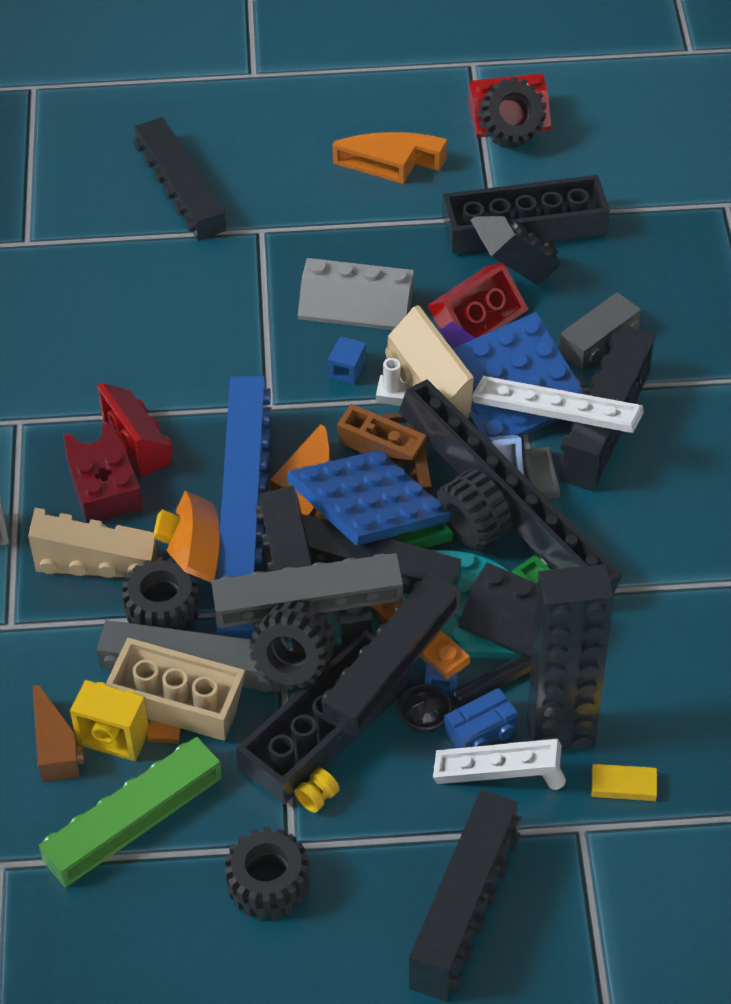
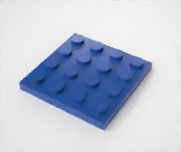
[453,312,585,439]
[286,451,451,546]

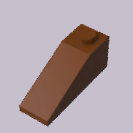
[337,404,427,460]
[33,685,85,782]

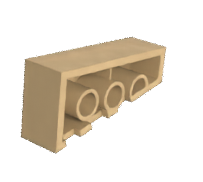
[28,508,159,578]

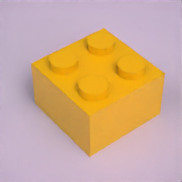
[70,680,149,762]

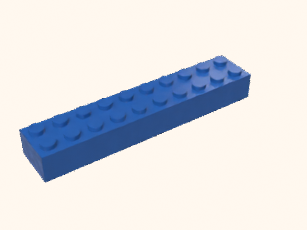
[215,376,272,640]

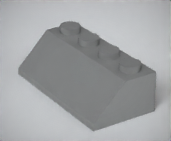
[298,258,414,330]

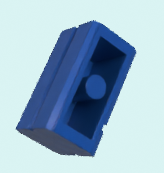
[444,688,518,748]

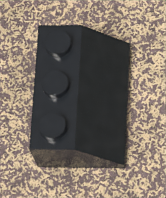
[470,216,561,285]
[458,562,537,660]

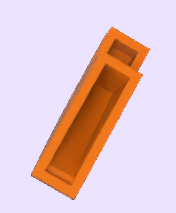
[332,132,447,184]
[270,424,330,518]
[166,491,220,582]

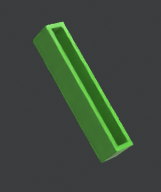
[39,737,222,888]

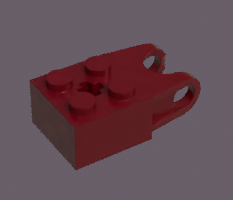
[63,422,143,523]

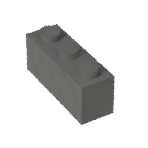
[558,292,641,370]

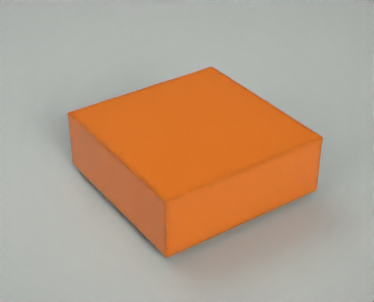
[147,720,181,744]

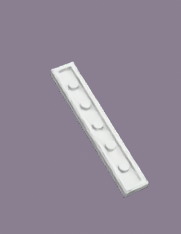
[472,376,644,433]

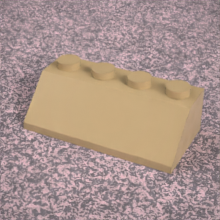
[385,305,474,418]
[106,637,245,741]

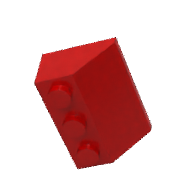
[468,73,551,138]
[427,263,529,338]
[97,383,174,478]

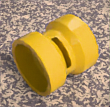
[294,768,339,813]

